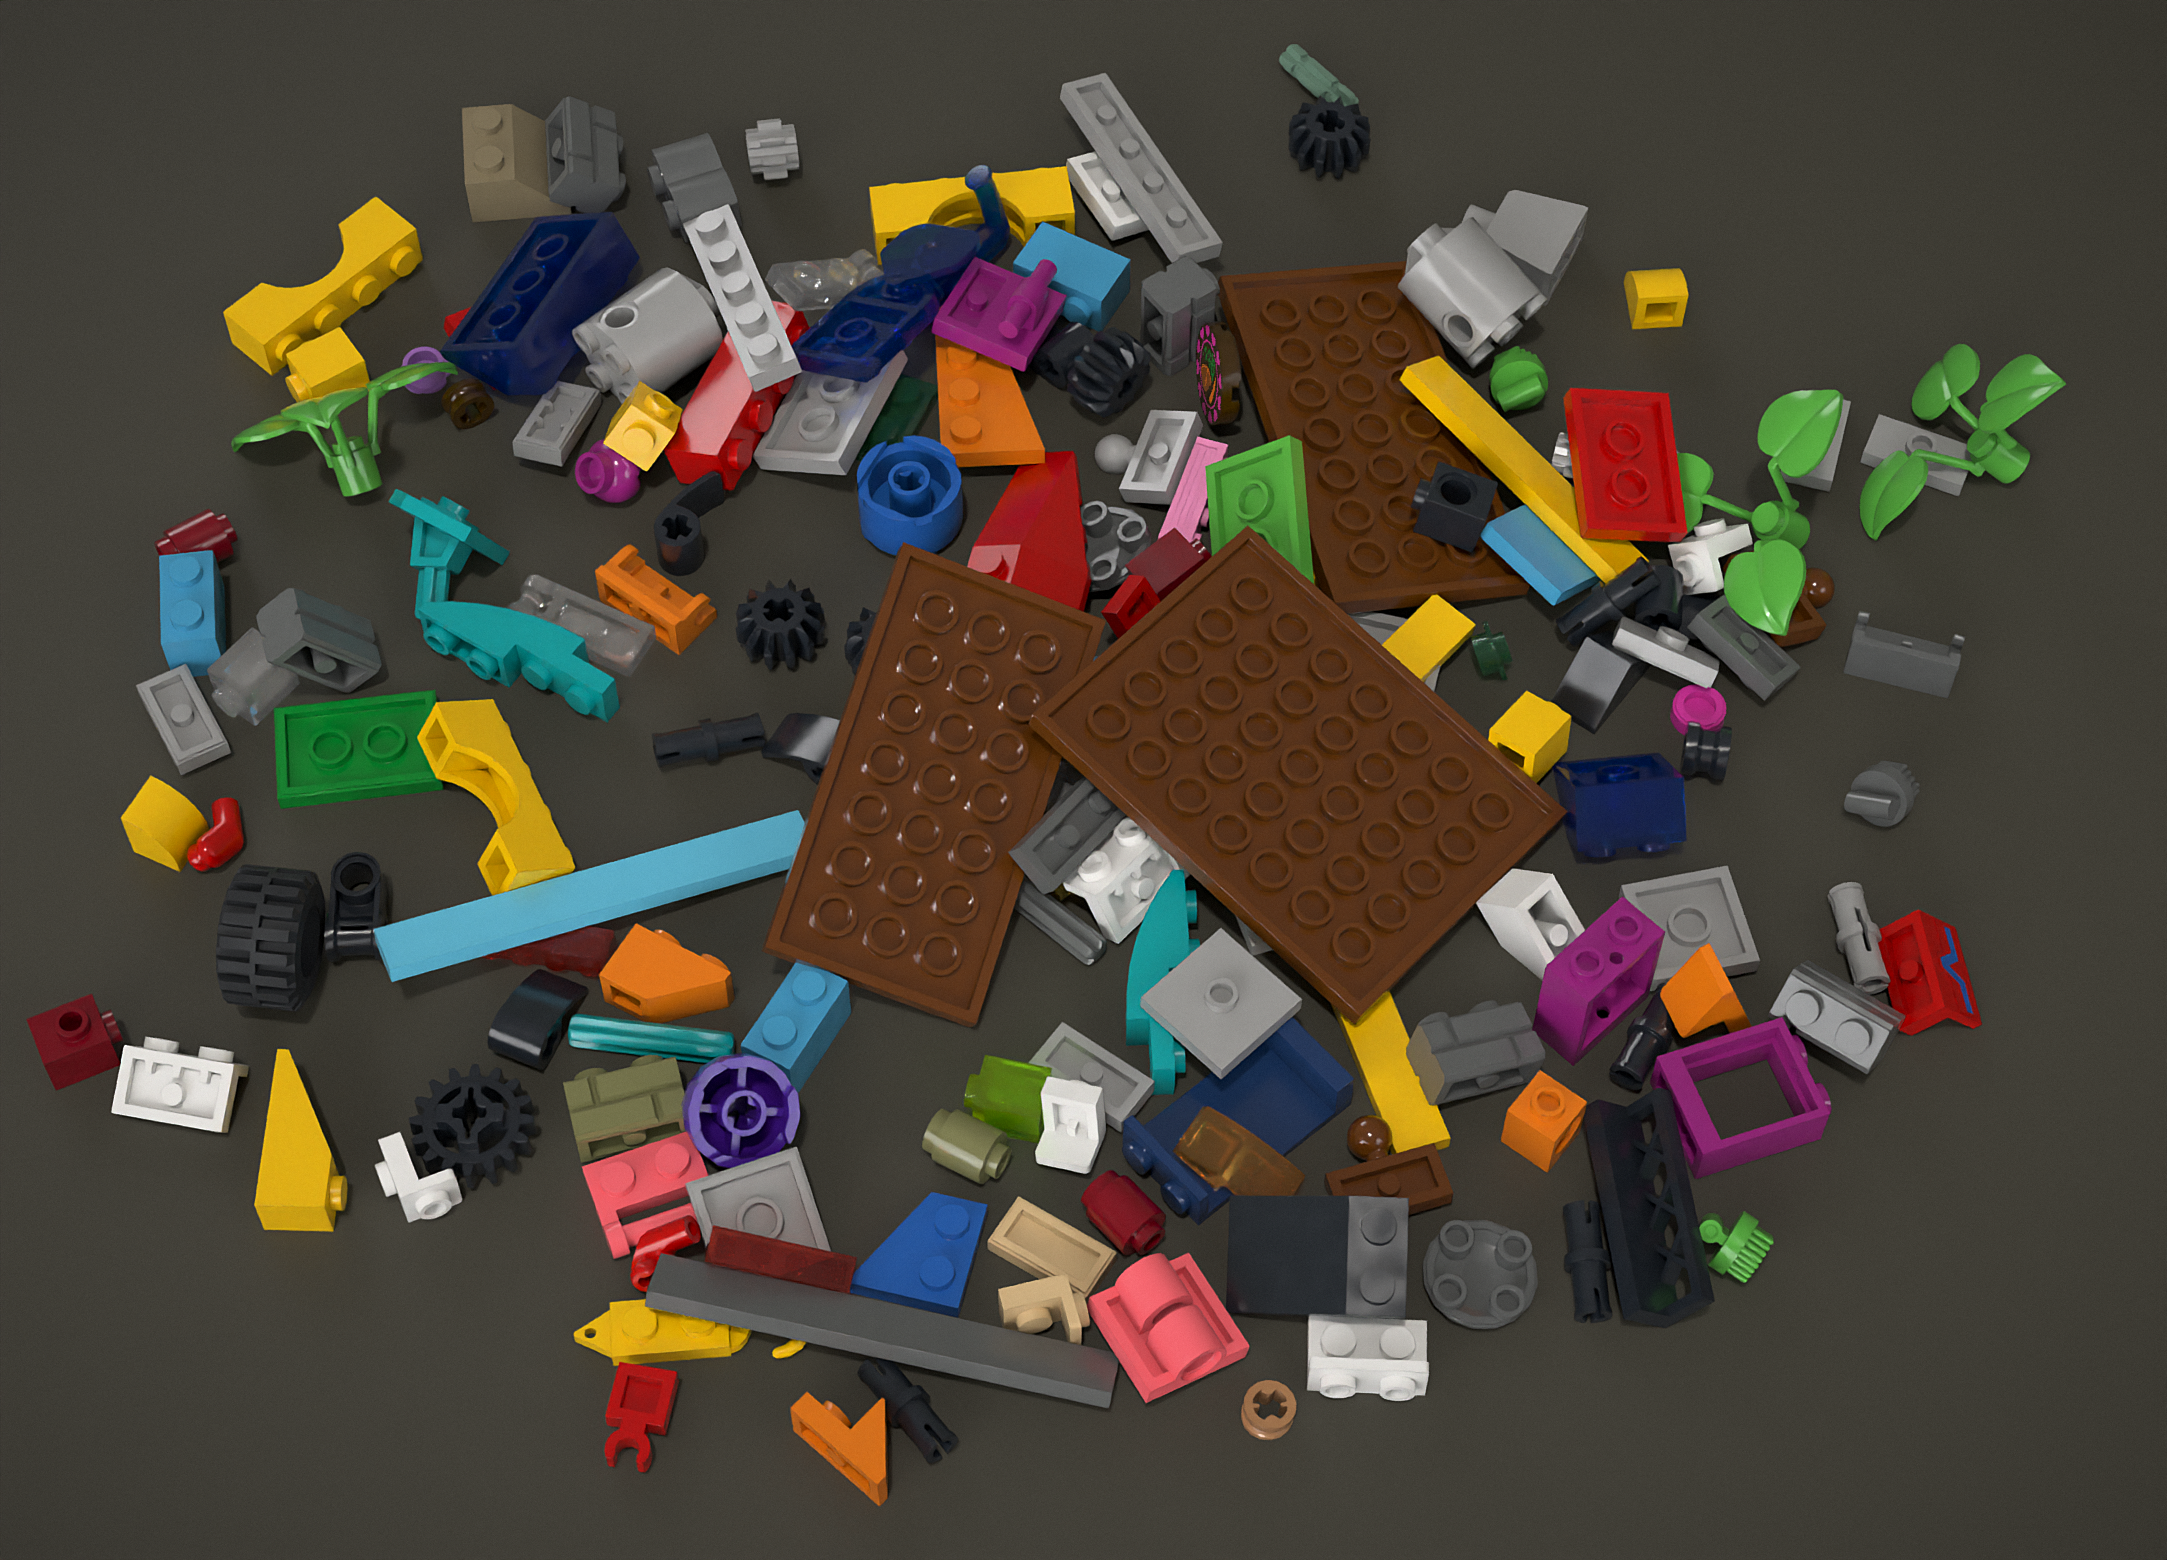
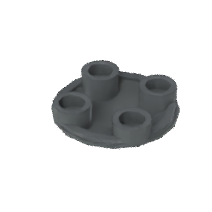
[1080,501,1152,592]
[1422,1220,1538,1329]

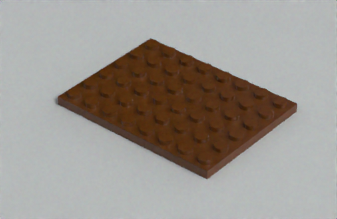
[1029,525,1568,1025]

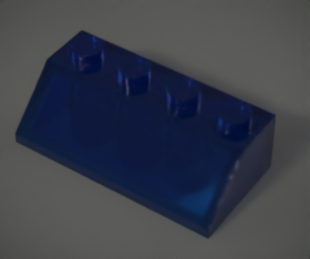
[439,212,640,396]

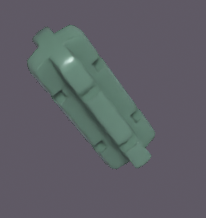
[1279,44,1359,106]

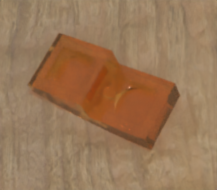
[1173,1106,1305,1196]

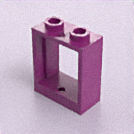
[1532,896,1665,1066]
[1650,1017,1832,1179]

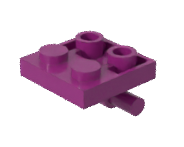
[931,257,1067,372]

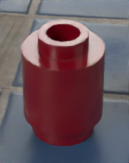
[154,508,238,563]
[1081,1170,1166,1256]

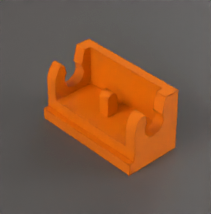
[595,544,717,655]

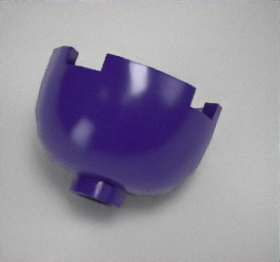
[681,1053,800,1168]

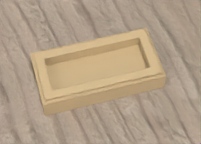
[987,1196,1117,1305]

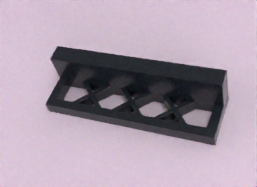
[1584,1088,1715,1328]

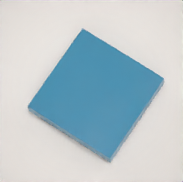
[1480,504,1602,606]

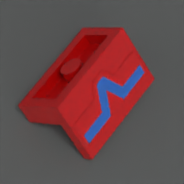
[1878,909,1982,1036]

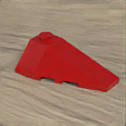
[967,451,1092,612]

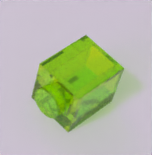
[964,1055,1052,1144]

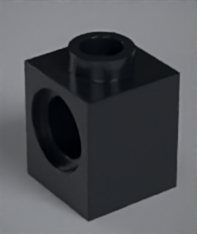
[1410,461,1498,553]

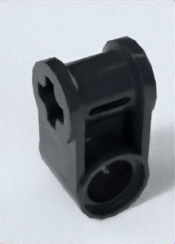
[325,852,389,962]

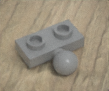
[1094,410,1203,505]

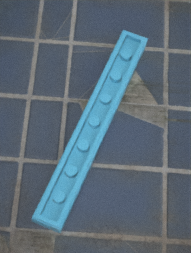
[374,810,805,982]

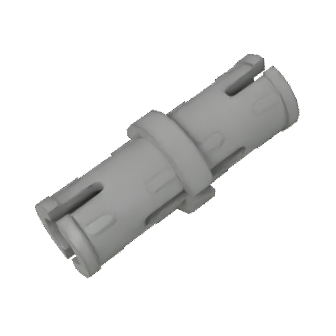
[1827,882,1891,995]

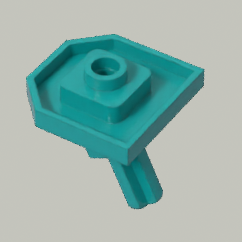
[389,489,510,620]

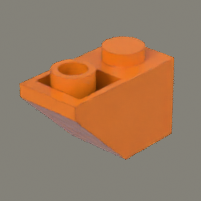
[599,923,735,1024]

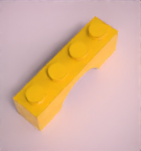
[869,166,1075,265]
[223,196,423,376]
[417,699,575,896]

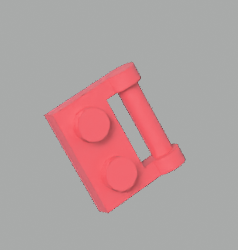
[582,1132,708,1259]

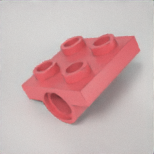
[1087,1253,1250,1403]

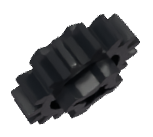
[409,1064,537,1188]

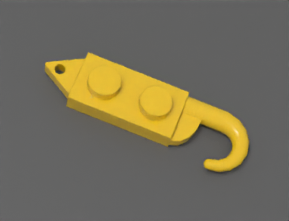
[573,1299,807,1366]

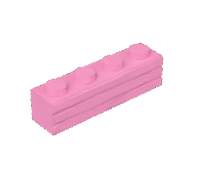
[1158,436,1228,543]

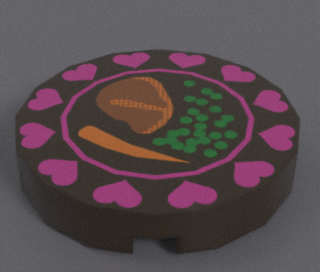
[1196,322,1241,426]

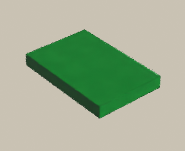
[274,690,444,809]

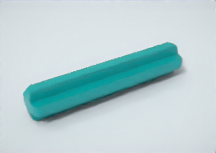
[568,1014,735,1063]

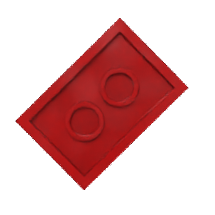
[1563,388,1688,542]

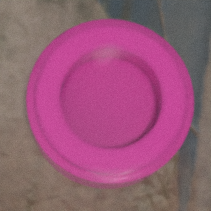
[1670,684,1726,736]

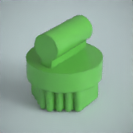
[1489,346,1548,412]
[1699,1211,1774,1283]

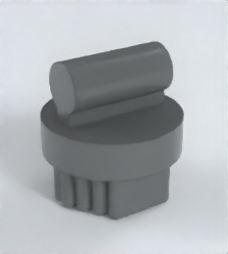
[1844,760,1920,827]

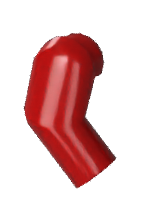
[187,797,244,872]
[630,1215,701,1292]

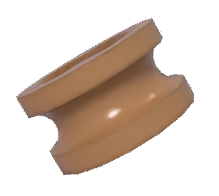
[1241,1380,1297,1440]

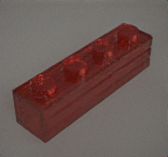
[481,926,617,977]
[703,1225,857,1294]

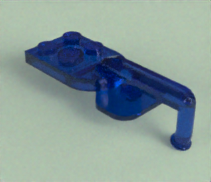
[791,165,1010,383]

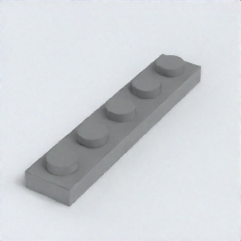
[1060,73,1223,263]
[683,204,802,392]

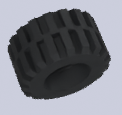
[216,864,325,1011]

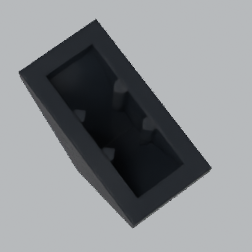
[1551,631,1652,734]

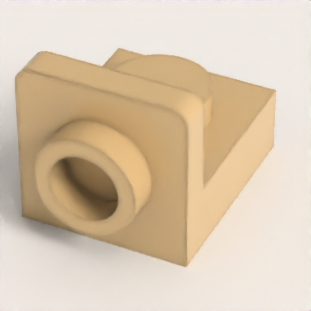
[998,1273,1090,1345]

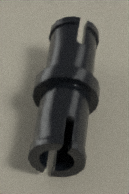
[1556,556,1661,647]
[652,713,765,768]
[1609,983,1675,1090]
[1563,1200,1613,1323]
[857,1357,958,1463]

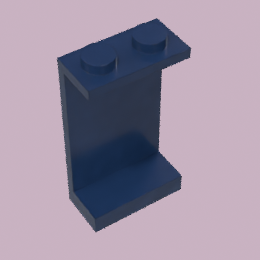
[1122,1017,1354,1226]

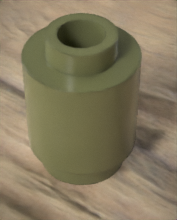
[922,1108,1012,1184]

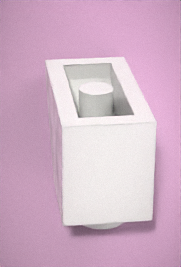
[1476,869,1585,981]

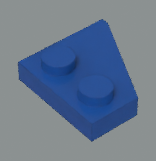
[849,1192,988,1318]

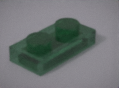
[855,373,938,462]

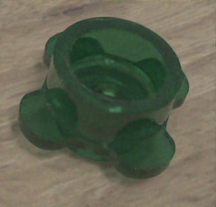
[1470,620,1513,681]

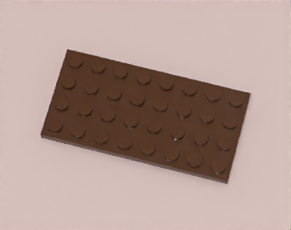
[1218,261,1530,614]
[761,542,1106,1028]

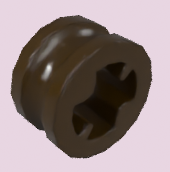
[441,378,494,429]

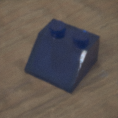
[1553,752,1687,857]

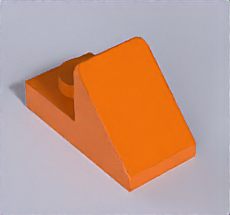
[1660,943,1752,1038]
[790,1392,888,1507]

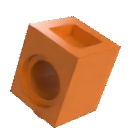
[1501,1070,1587,1173]

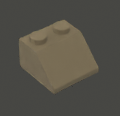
[462,104,571,223]

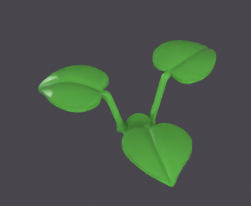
[1859,344,2066,541]
[231,362,458,496]
[1677,390,1843,636]

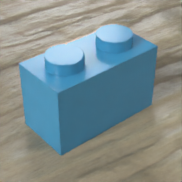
[1013,221,1131,332]
[159,550,227,677]
[741,963,851,1093]

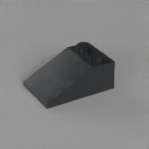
[1226,1195,1409,1320]

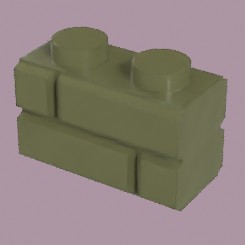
[563,1055,686,1163]

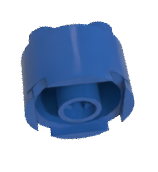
[857,435,963,555]

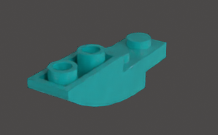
[418,601,620,723]
[1126,869,1200,1095]

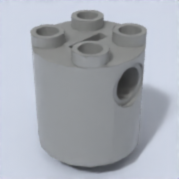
[1398,217,1548,369]
[572,267,723,404]

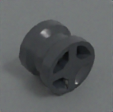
[1680,721,1732,781]

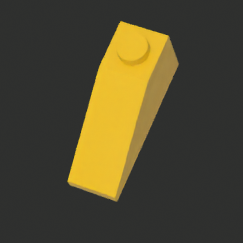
[254,1049,348,1232]

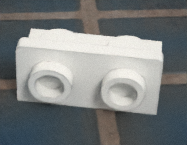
[1062,816,1190,944]
[111,1036,249,1133]
[1307,1316,1429,1401]

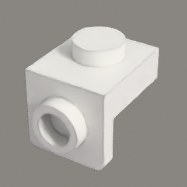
[1668,518,1753,595]
[1035,1076,1106,1174]
[375,1132,462,1223]

